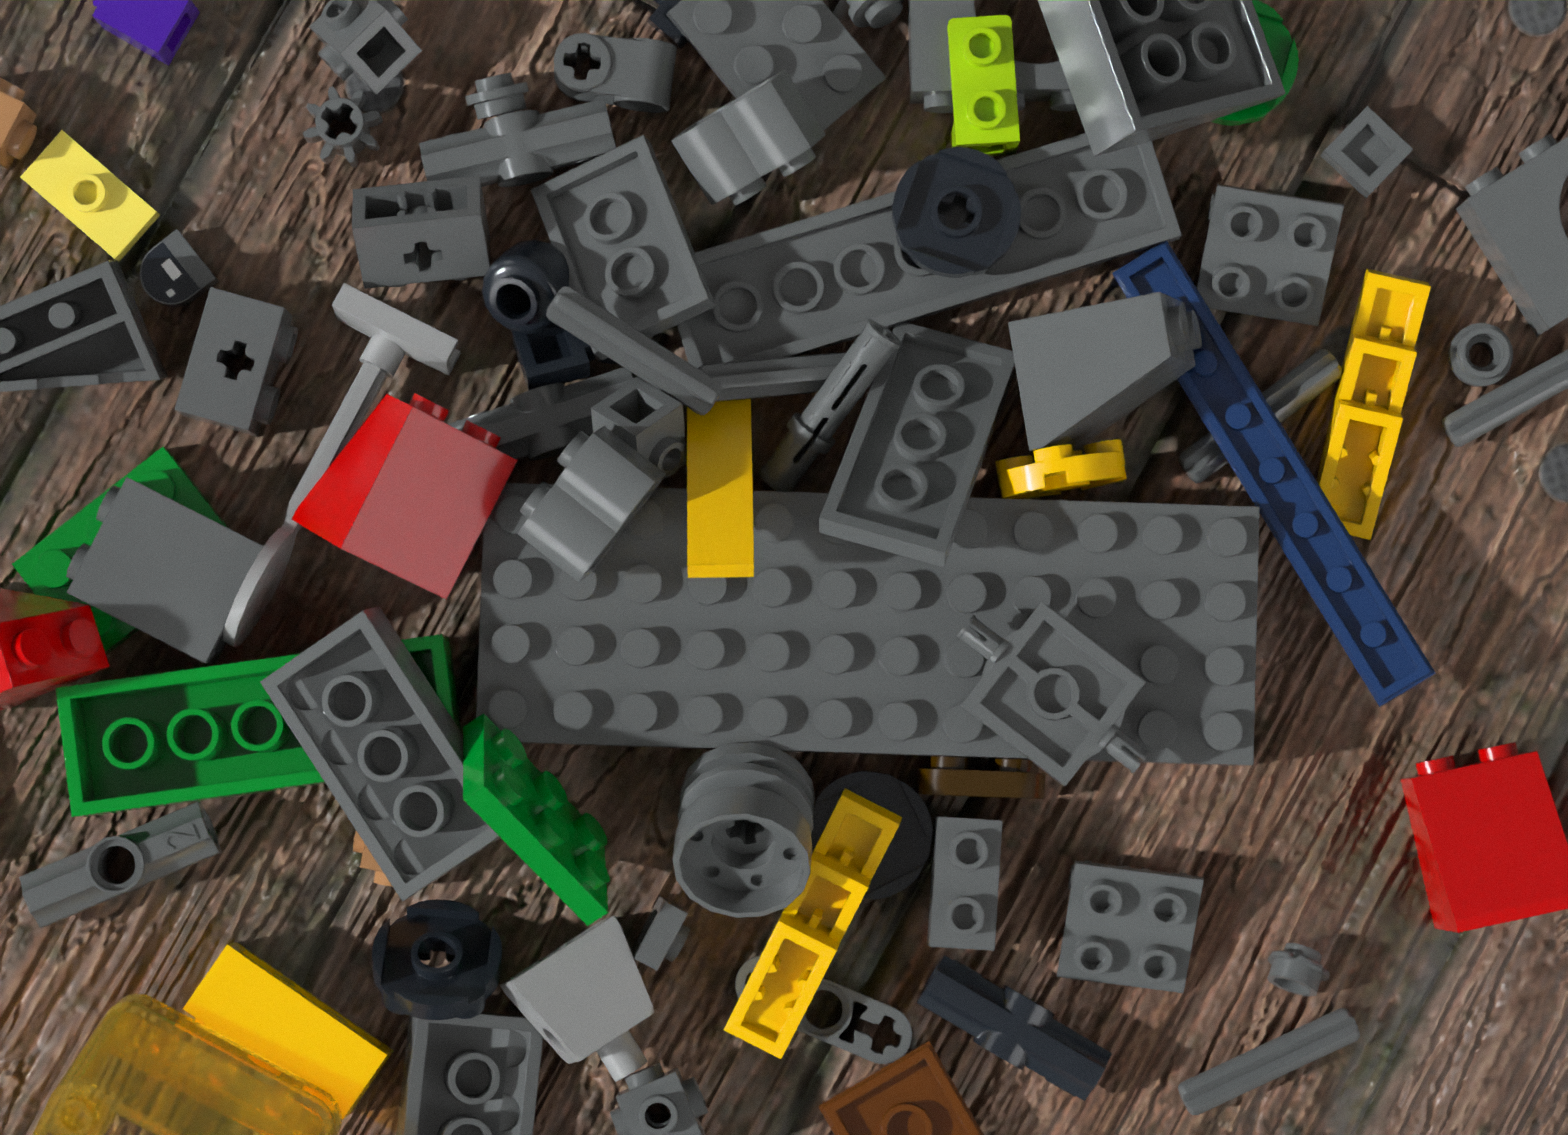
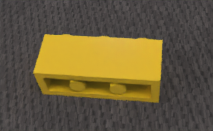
[183,942,394,1120]

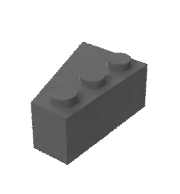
[0,260,168,392]

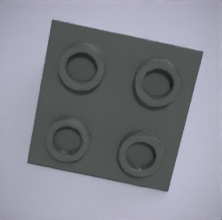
[1197,184,1344,326]
[1057,860,1204,993]

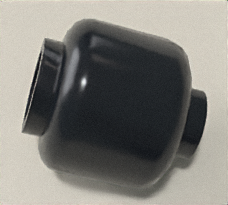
[482,240,569,333]

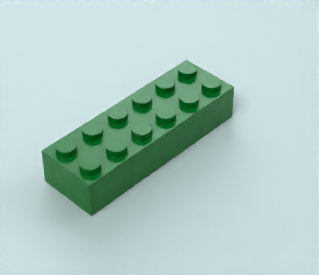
[55,634,462,817]

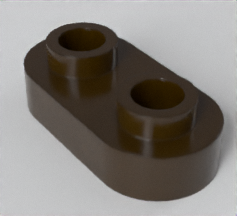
[917,756,1046,799]

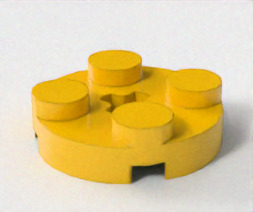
[995,439,1127,499]

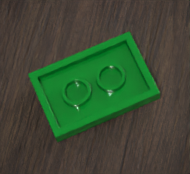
[12,446,230,655]
[463,713,610,926]

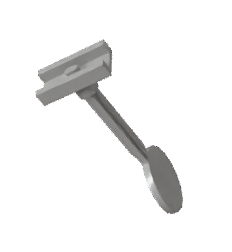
[223,283,461,647]

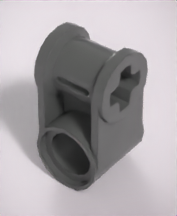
[554,33,677,113]

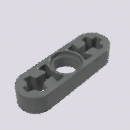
[735,955,912,1064]

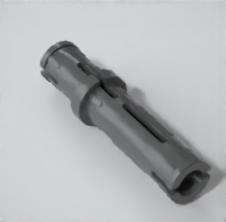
[758,319,901,492]

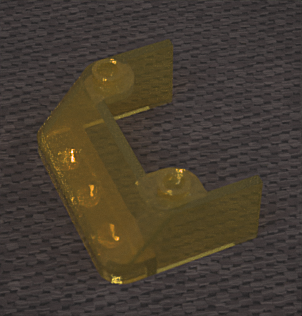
[33,994,342,1135]

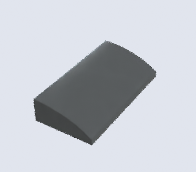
[260,606,500,901]
[396,1012,543,1135]

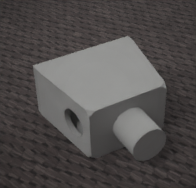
[500,916,654,1082]

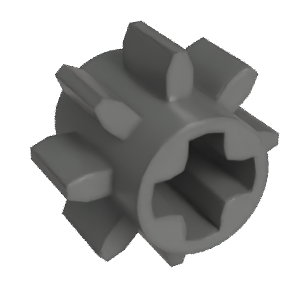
[303,86,383,168]

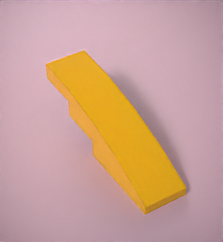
[1316,268,1431,540]
[687,399,754,578]
[724,788,902,1059]

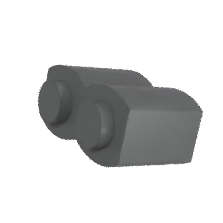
[671,69,826,206]
[518,426,666,583]

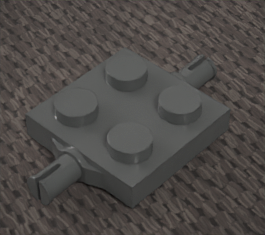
[956,602,1150,786]

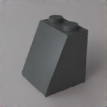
[1008,292,1202,451]

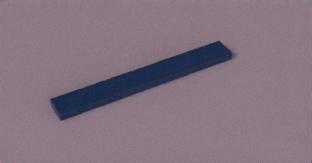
[1112,241,1436,708]

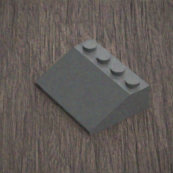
[1038,0,1285,156]

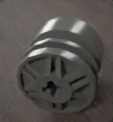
[673,742,815,918]

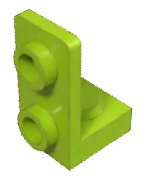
[947,15,1020,156]

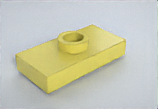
[20,130,160,262]

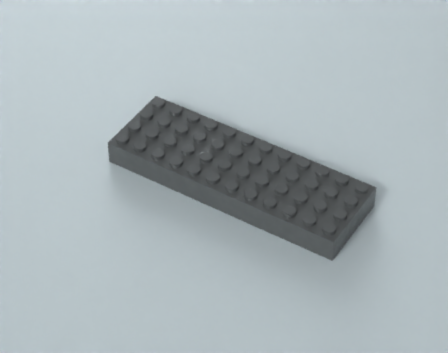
[476,483,1259,766]

